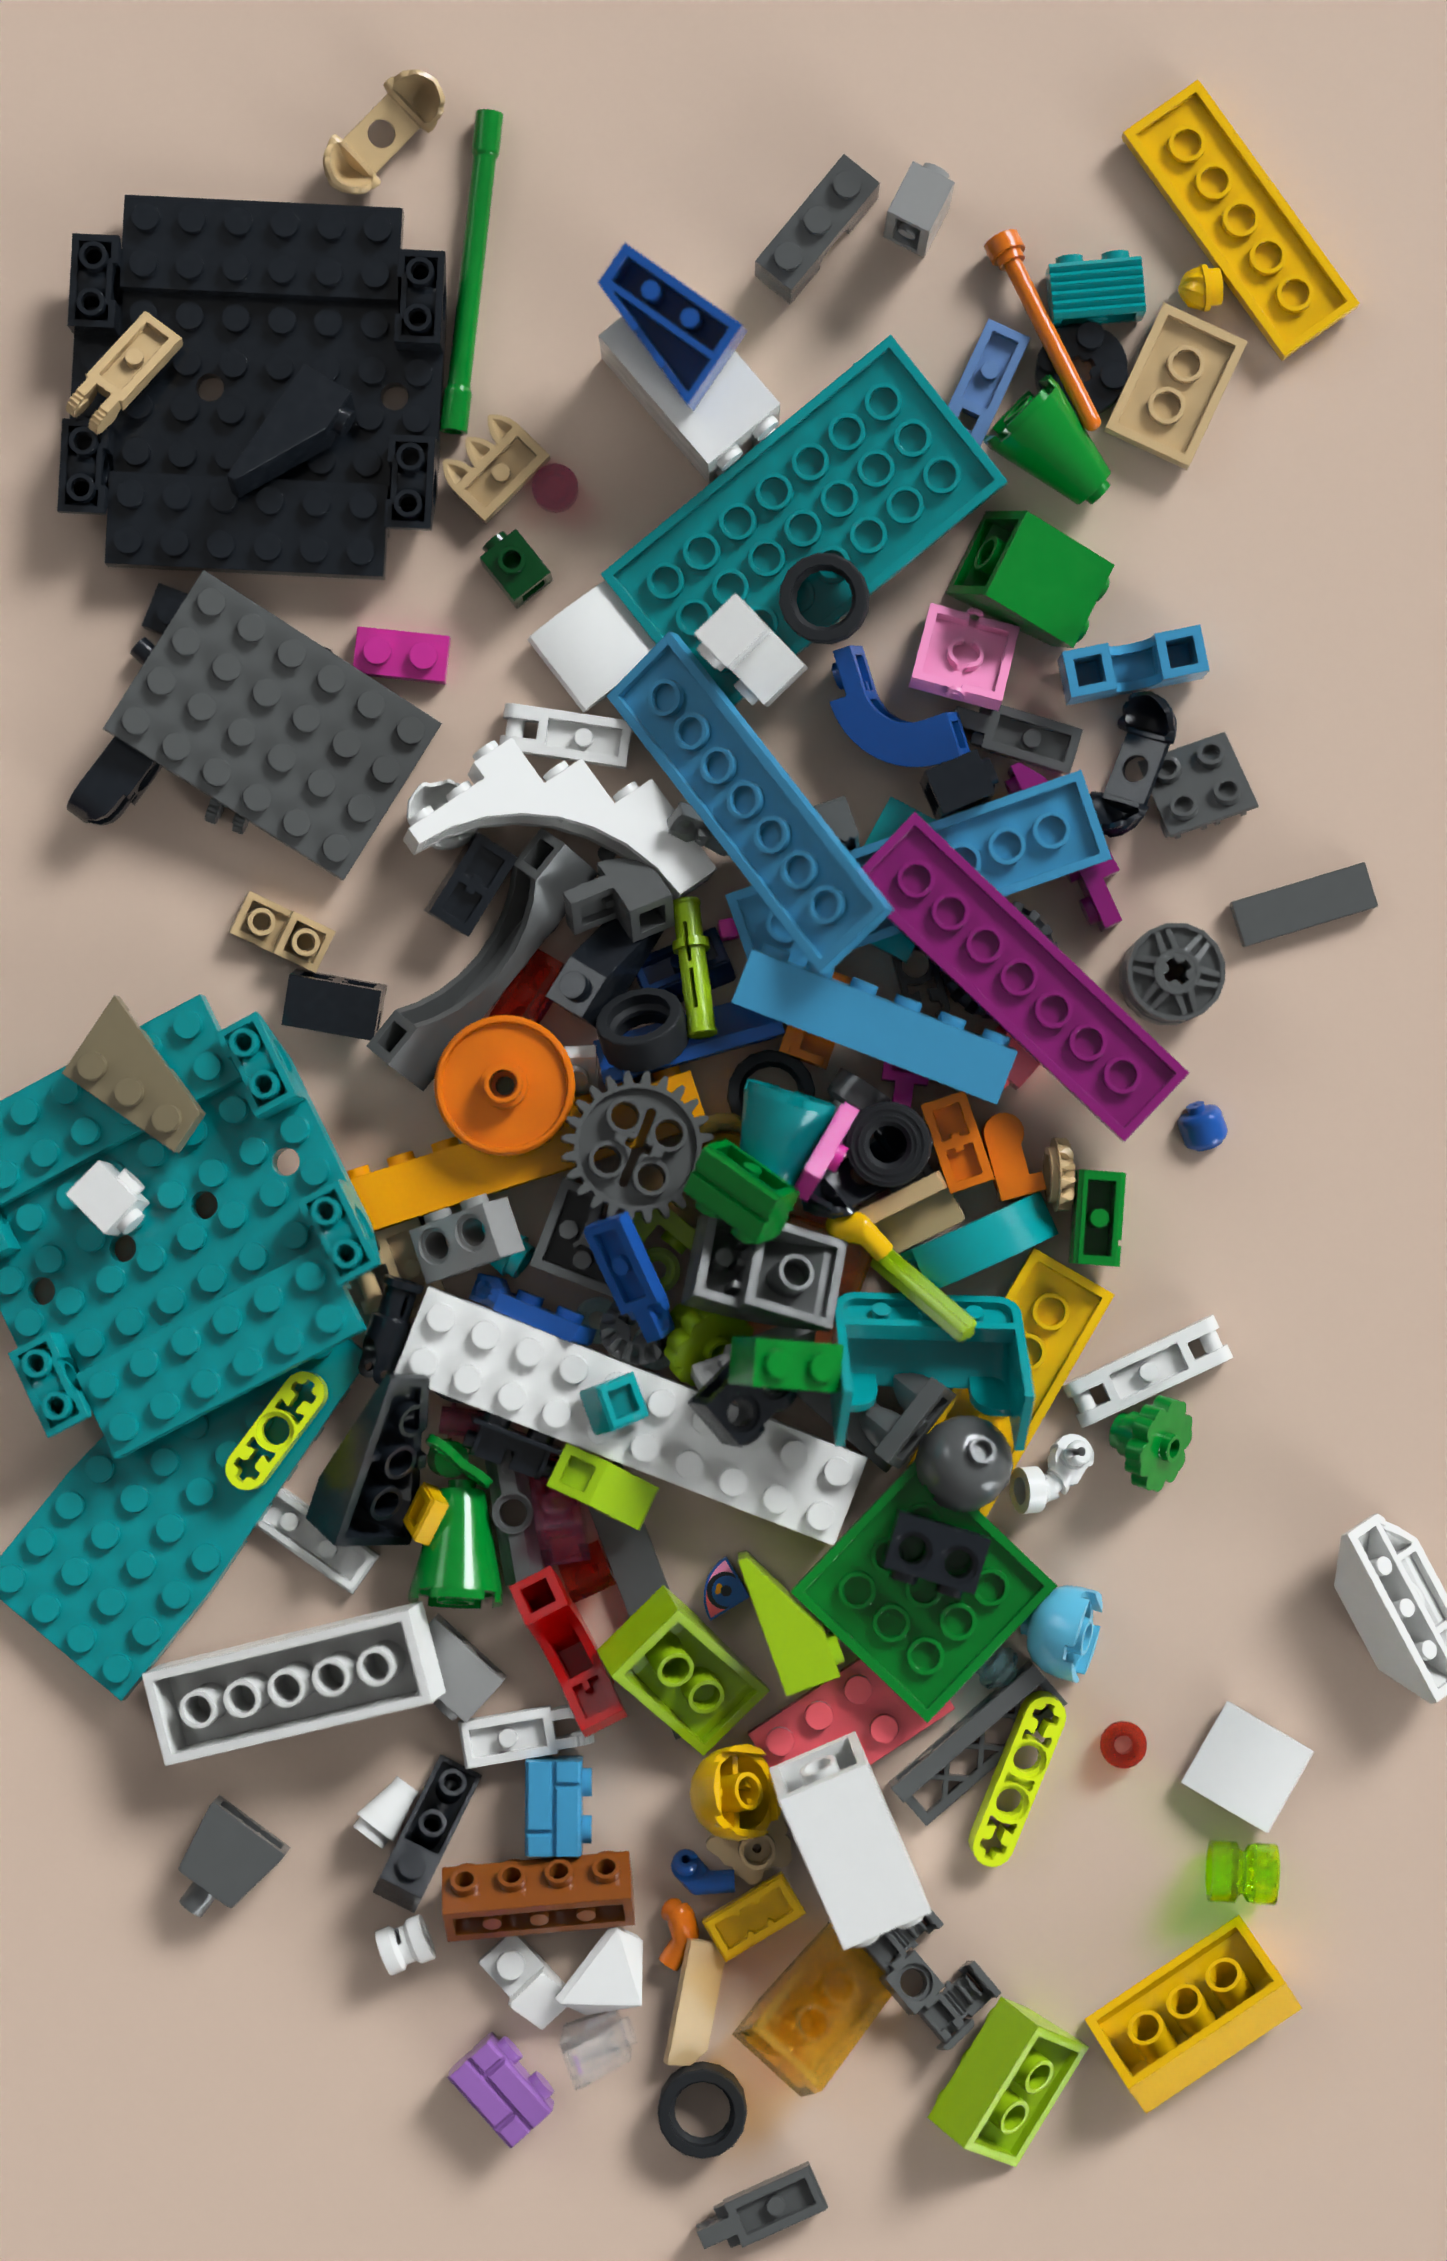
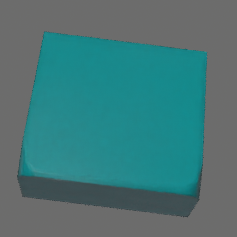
[579,1372,649,1435]

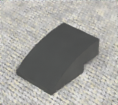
[681,1214,848,1332]

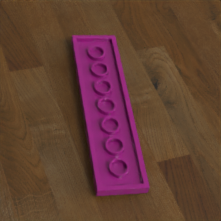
[862,812,1189,1142]

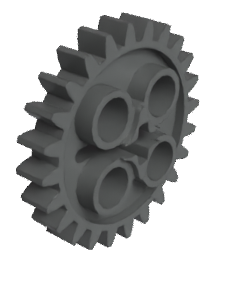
[561,1071,714,1224]

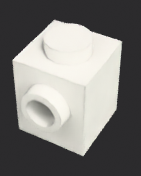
[66,1160,150,1237]

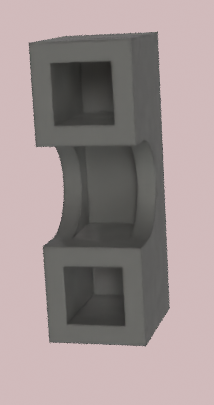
[755,154,880,304]

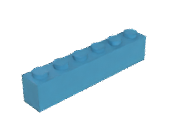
[731,943,1018,1105]

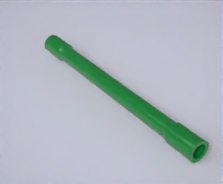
[440,109,504,435]

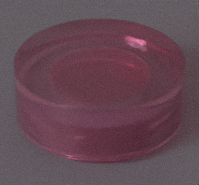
[532,464,579,513]

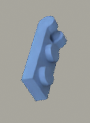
[948,319,1031,447]

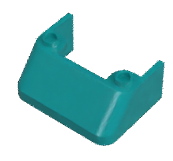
[830,1292,1035,1451]

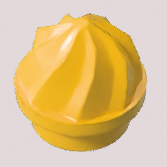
[1178,264,1223,312]

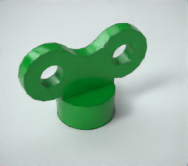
[425,1434,493,1489]

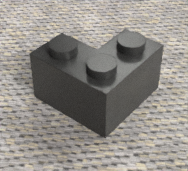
[530,1177,613,1297]

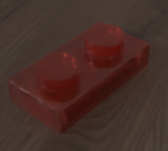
[488,949,565,1024]

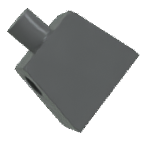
[178,1795,290,1917]

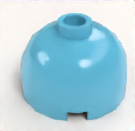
[1020,1585,1103,1683]

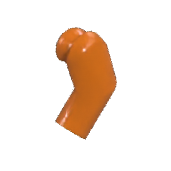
[658,1898,699,1971]

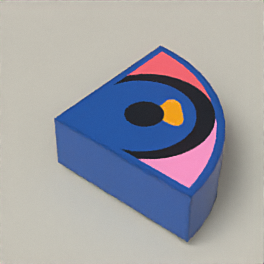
[704,1556,750,1621]

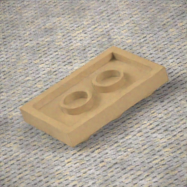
[1104,303,1248,470]

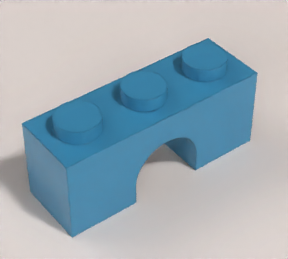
[1057,625,1209,706]

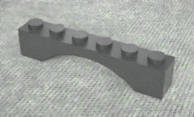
[366,828,598,1091]

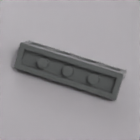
[889,1660,1068,1826]

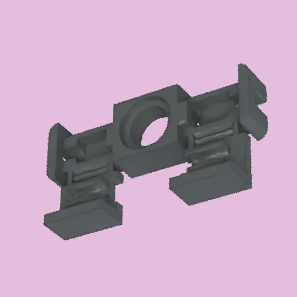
[862,1908,1001,2050]

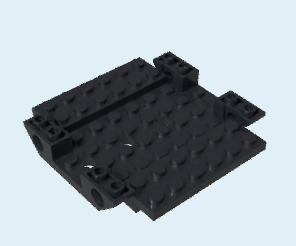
[57,195,447,580]

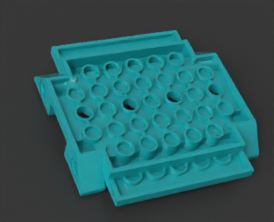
[0,994,381,1459]

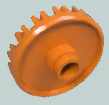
[434,1015,576,1157]

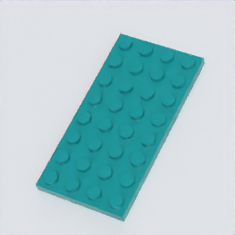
[601,334,1008,706]

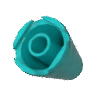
[740,1079,836,1186]

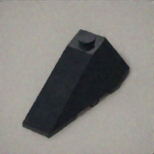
[306,1374,430,1546]

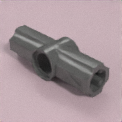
[485,1449,544,1586]

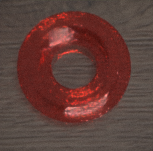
[1100,1721,1147,1768]

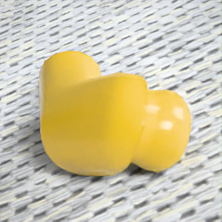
[825,1212,893,1261]

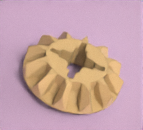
[1043,1137,1076,1212]

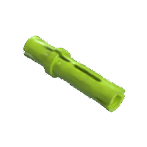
[672,896,718,1039]

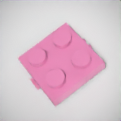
[909,603,1020,711]

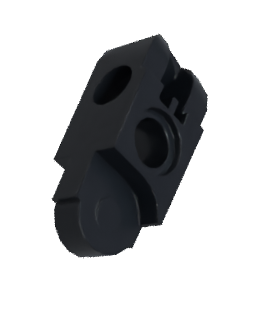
[67,737,162,826]

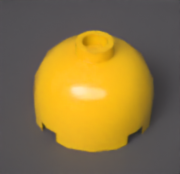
[689,1744,782,1841]

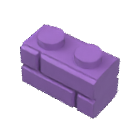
[447,2032,554,2148]

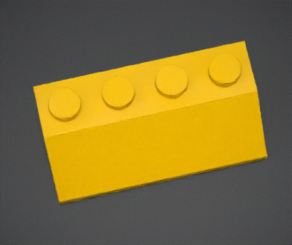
[1084,1915,1302,2114]

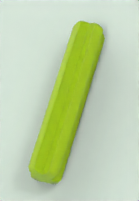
[869,1249,977,1342]

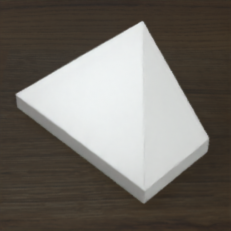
[555,1927,643,2015]

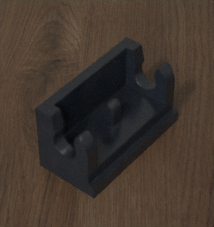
[424,832,518,937]
[281,969,387,1041]

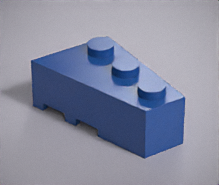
[598,243,748,411]

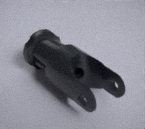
[358,1274,424,1384]

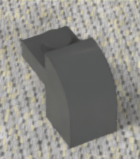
[563,858,675,943]

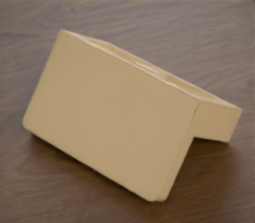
[856,1169,965,1253]

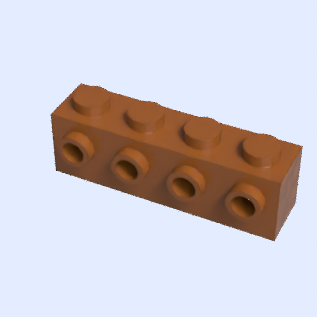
[442,1851,635,1942]

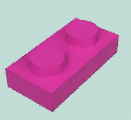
[353,626,451,685]

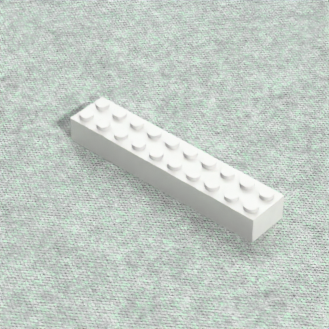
[394,1285,868,1546]

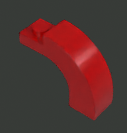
[509,1565,628,1737]

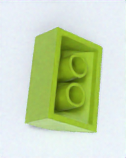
[927,1997,1089,2167]

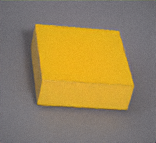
[403,1482,449,1546]

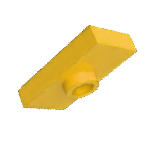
[702,1871,806,1962]

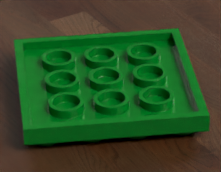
[790,1460,1057,1723]

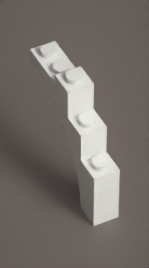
[403,737,717,900]

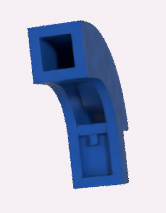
[829,645,970,767]

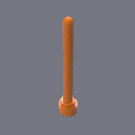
[984,229,1101,431]

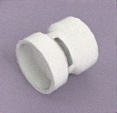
[375,1914,436,1976]

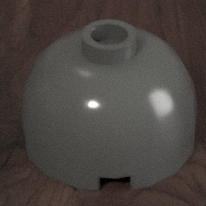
[915,1415,1013,1512]

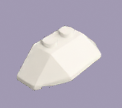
[1334,1514,1447,1704]

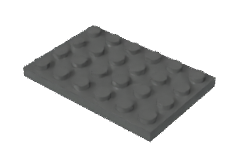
[103,570,442,881]

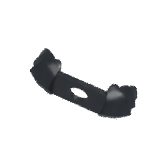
[1090,691,1177,838]
[801,1124,933,1219]

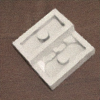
[527,580,656,713]
[1181,1701,1315,1833]

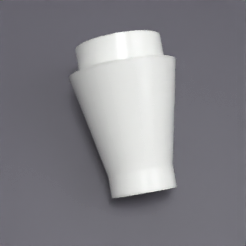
[353,1776,419,1849]

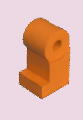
[981,1113,1047,1202]

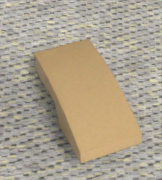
[229,891,336,973]

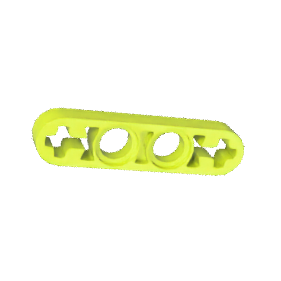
[968,1690,1066,1867]

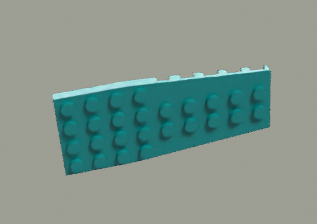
[0,1339,369,1701]

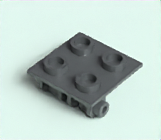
[1138,732,1258,839]

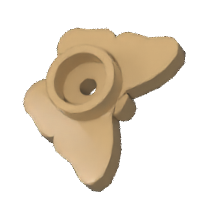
[706,1811,792,1885]

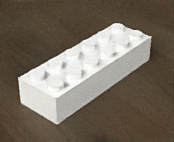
[142,1601,446,1766]

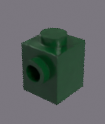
[480,529,553,609]

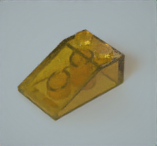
[732,1920,902,2097]

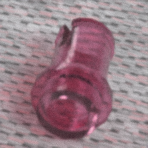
[438,1403,485,1440]

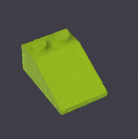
[738,1550,845,1696]
[596,1585,770,1756]

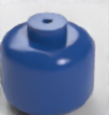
[1177,1101,1228,1151]

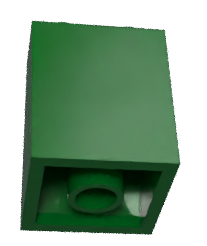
[945,511,1115,648]

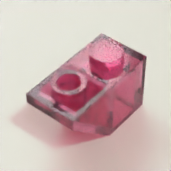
[530,1456,591,1567]

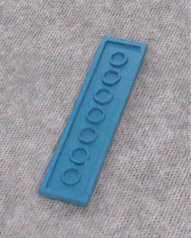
[607,631,894,974]
[725,770,1112,967]

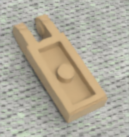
[65,311,183,435]

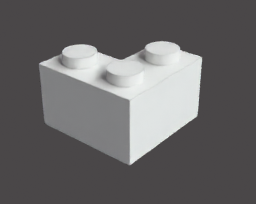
[694,594,808,707]

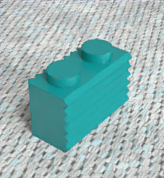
[1045,250,1146,329]

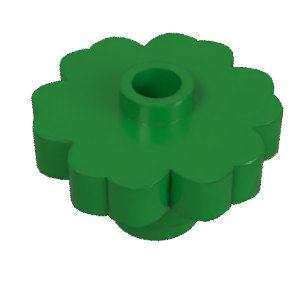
[1109,1395,1192,1492]

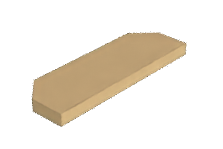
[663,1938,725,2066]

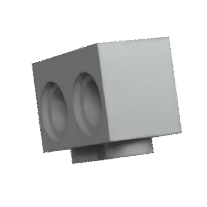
[409,1193,525,1284]

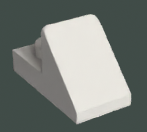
[478,1936,567,2030]

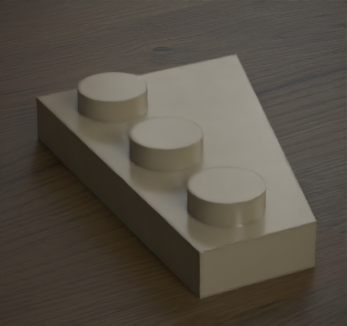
[62,995,205,1153]

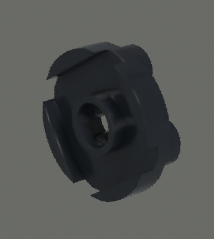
[1034,321,1128,416]

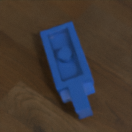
[583,1211,675,1343]
[469,1273,597,1346]

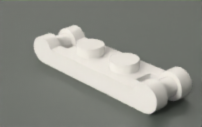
[1062,1315,1233,1428]

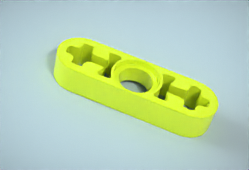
[225,1371,328,1490]

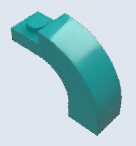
[899,1191,1059,1289]

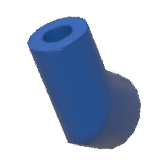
[671,1849,735,1895]

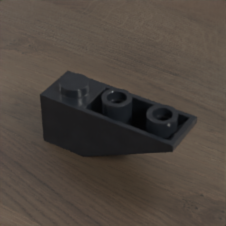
[373,1755,482,1913]

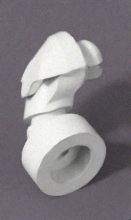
[1010,1434,1094,1514]

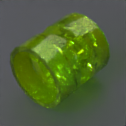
[1205,1840,1280,1906]

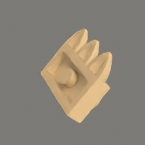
[443,414,551,524]

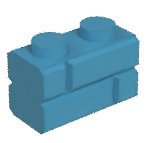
[525,1755,592,1857]

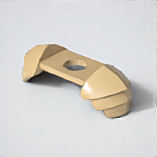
[323,69,445,195]

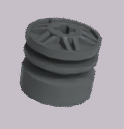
[1119,923,1225,1025]

